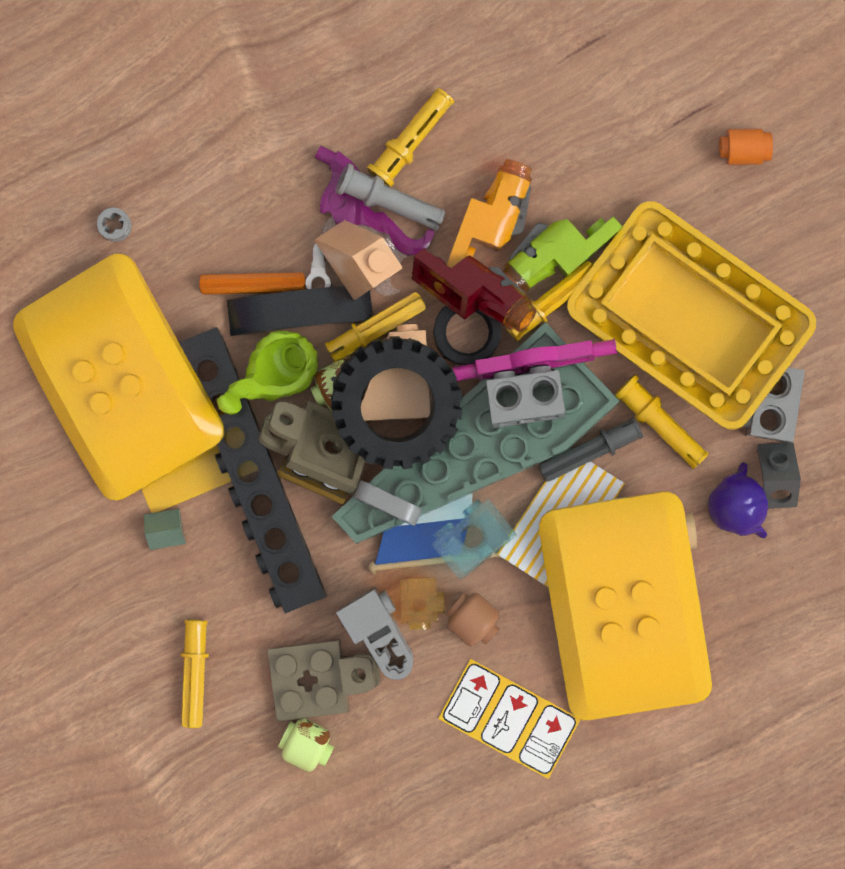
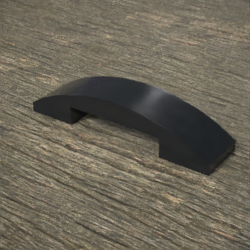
[227,286,373,336]

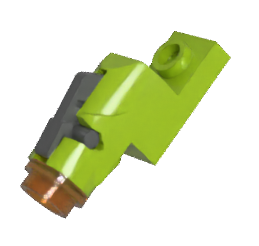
[503,216,623,293]

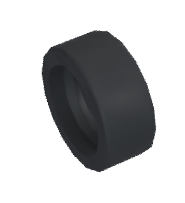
[433,305,502,366]

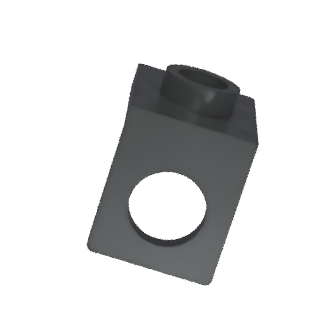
[757,442,801,509]

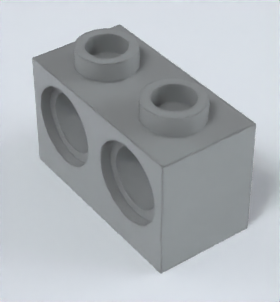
[486,366,565,428]
[743,367,805,443]

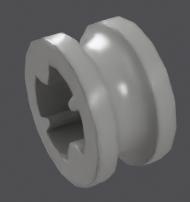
[97,207,132,242]

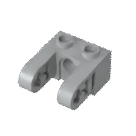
[336,587,413,680]

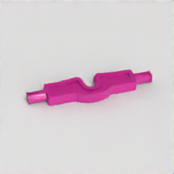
[453,339,617,381]

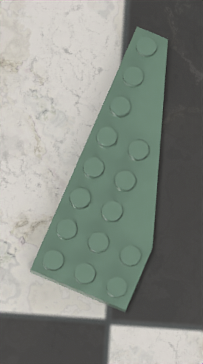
[332,323,620,544]

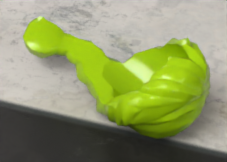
[217,331,318,415]

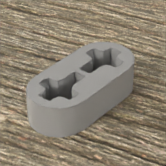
[353,480,422,526]

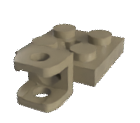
[258,401,374,494]
[267,639,380,721]

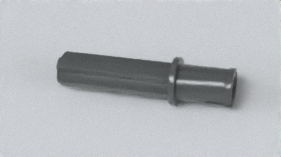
[539,417,643,482]

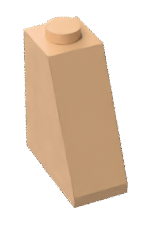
[314,220,403,300]
[361,324,430,422]

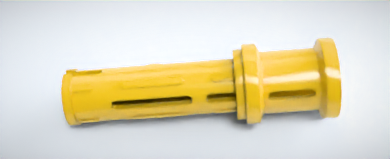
[366,88,455,188]
[614,374,709,469]

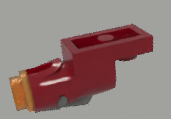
[411,248,536,332]

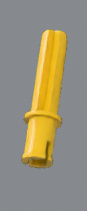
[505,261,599,342]
[324,292,426,362]
[180,619,209,728]

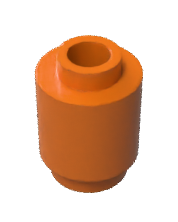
[719,129,773,165]

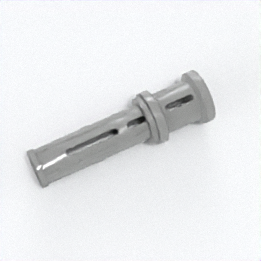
[335,163,445,231]

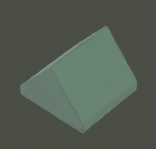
[144,508,186,550]

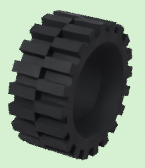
[331,336,462,470]

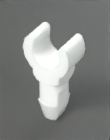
[305,244,331,289]

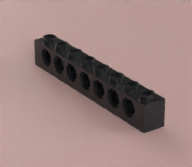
[179,327,327,613]

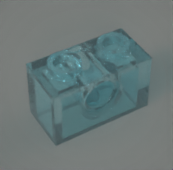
[432,499,517,580]

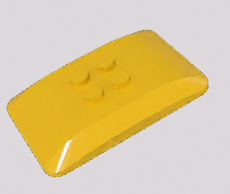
[567,201,817,430]
[13,254,224,501]
[539,491,712,720]

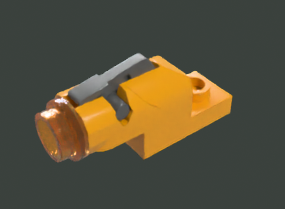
[447,159,532,268]

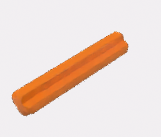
[199,272,306,295]

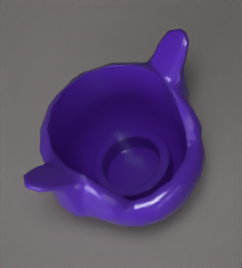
[708,462,768,538]

